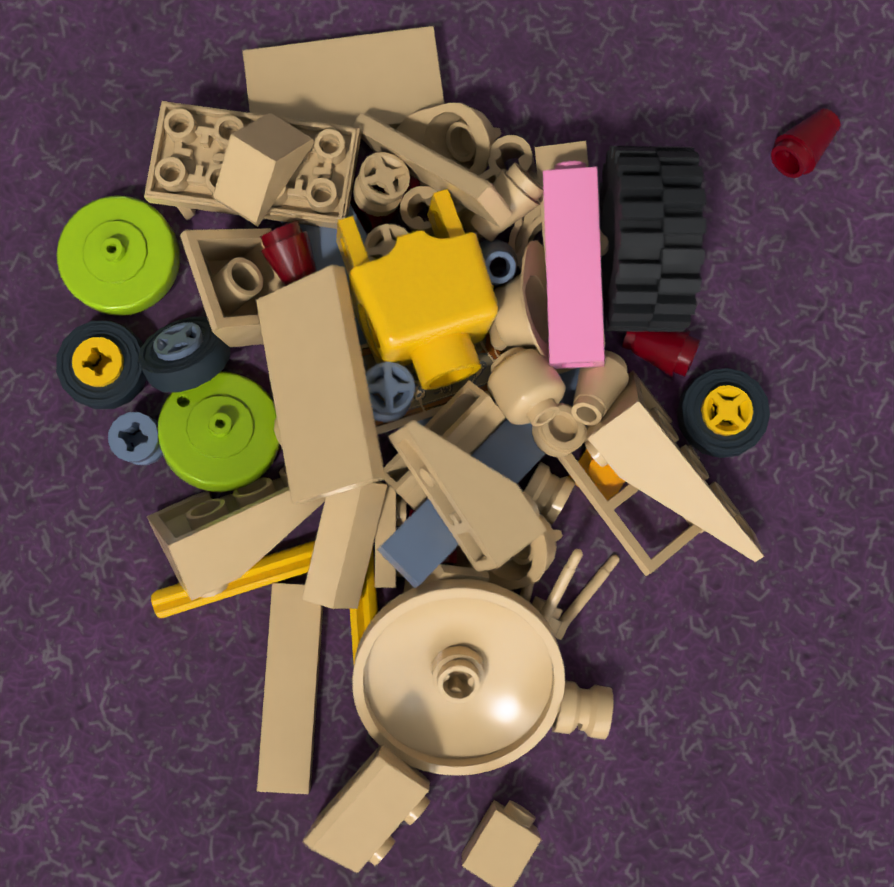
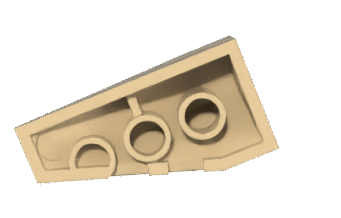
[585,371,764,562]
[147,466,326,601]

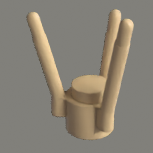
[520,549,620,640]

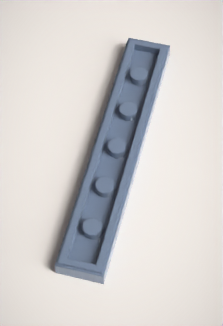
[377,368,580,588]

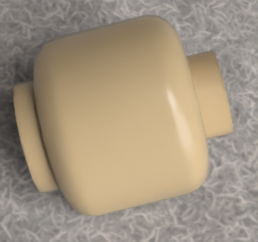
[487,347,566,427]

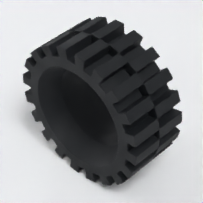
[599,146,706,332]

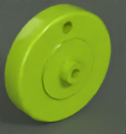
[57,196,180,316]
[158,372,280,492]

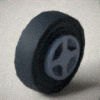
[138,317,231,392]

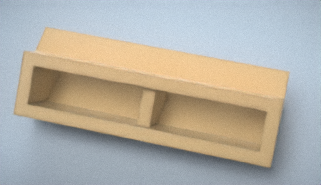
[383,381,506,511]
[302,481,387,609]

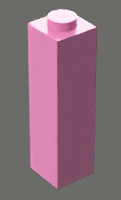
[543,161,604,369]

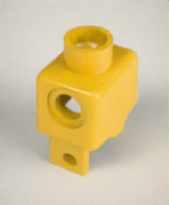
[336,189,498,390]

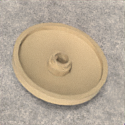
[352,579,565,775]

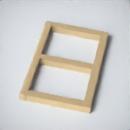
[557,433,705,576]

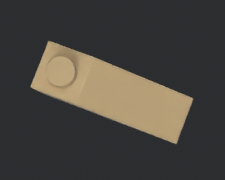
[388,420,547,572]

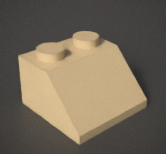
[180,228,285,348]
[303,745,430,873]

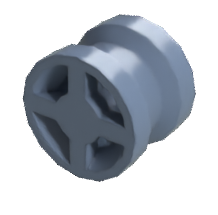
[366,361,415,423]
[108,412,163,465]

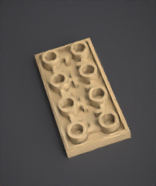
[243,26,444,130]
[144,101,361,229]
[256,265,385,504]

